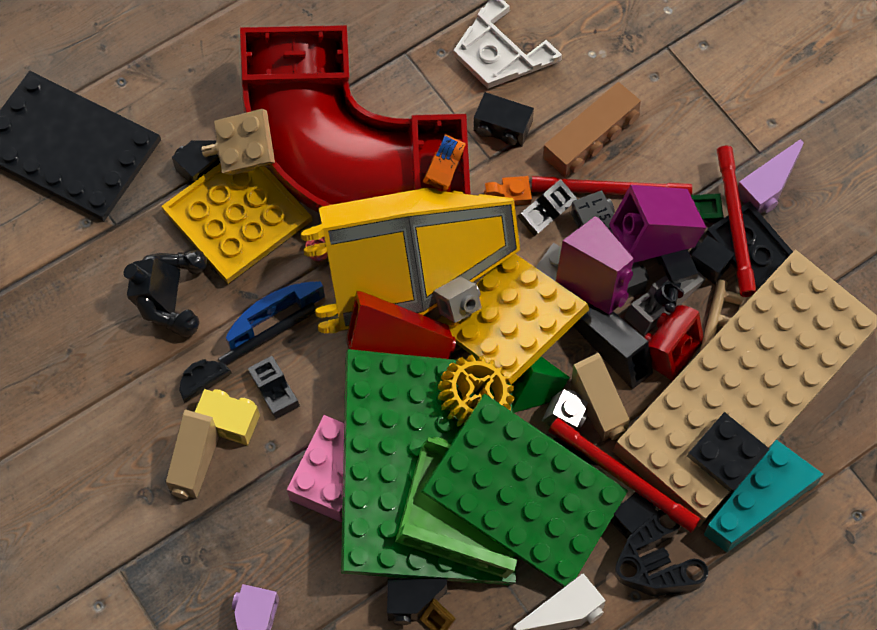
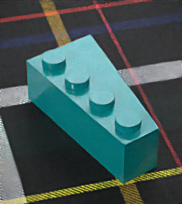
[704,440,824,552]

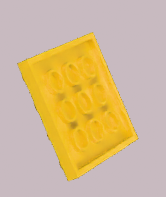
[161,163,312,284]
[437,254,590,385]

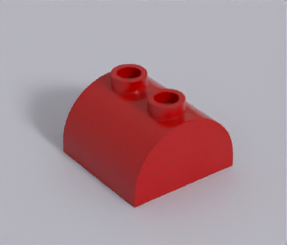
[644,305,703,381]

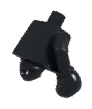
[123,250,207,337]

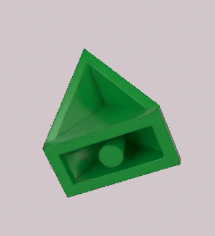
[512,357,571,413]

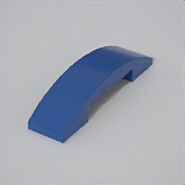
[226,281,325,350]

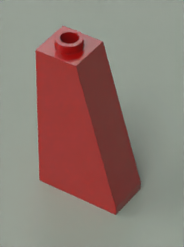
[346,291,456,359]

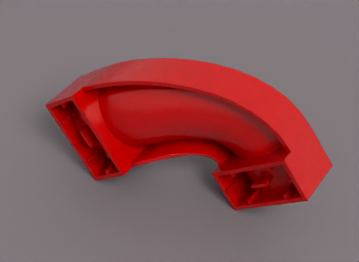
[240,25,471,213]

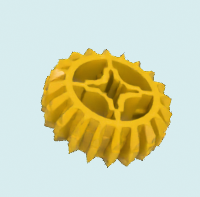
[438,354,514,427]

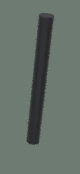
[218,302,316,366]

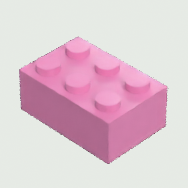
[287,415,344,522]

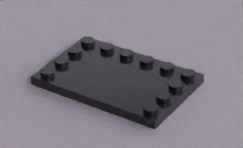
[0,71,161,221]

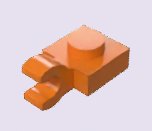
[484,176,532,205]

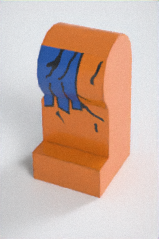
[423,134,466,192]

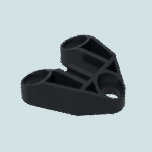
[615,510,709,596]

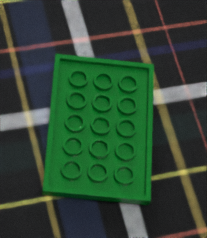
[421,394,628,588]

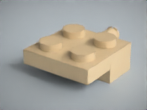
[202,109,275,176]

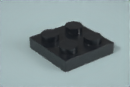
[687,412,770,493]

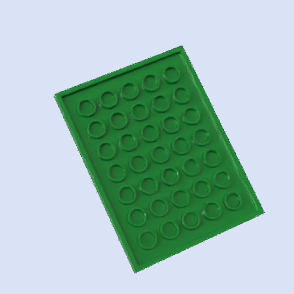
[341,349,516,585]

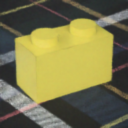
[195,389,260,446]

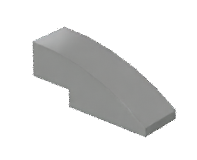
[624,271,706,335]

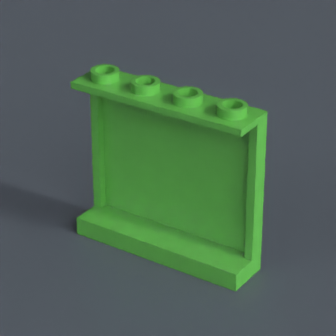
[395,437,517,578]

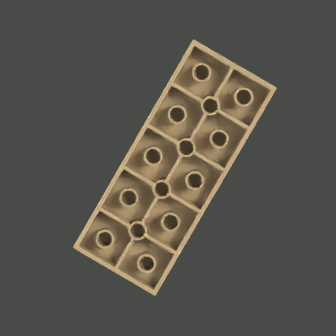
[612,249,877,527]

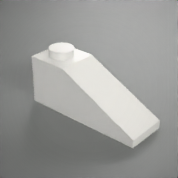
[513,573,606,630]

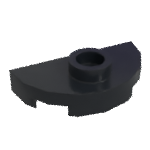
[179,359,232,403]

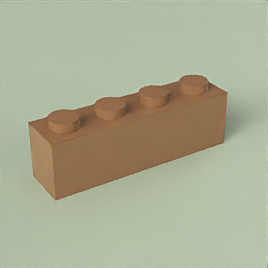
[543,81,641,178]

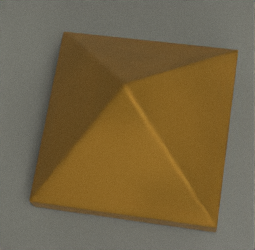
[420,599,456,630]

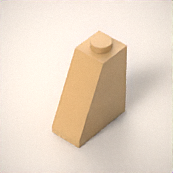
[570,353,630,441]
[166,410,219,499]

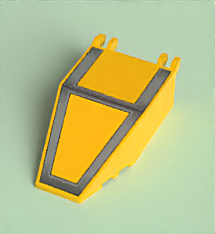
[301,188,520,334]

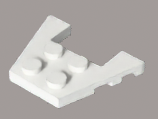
[453,0,562,88]

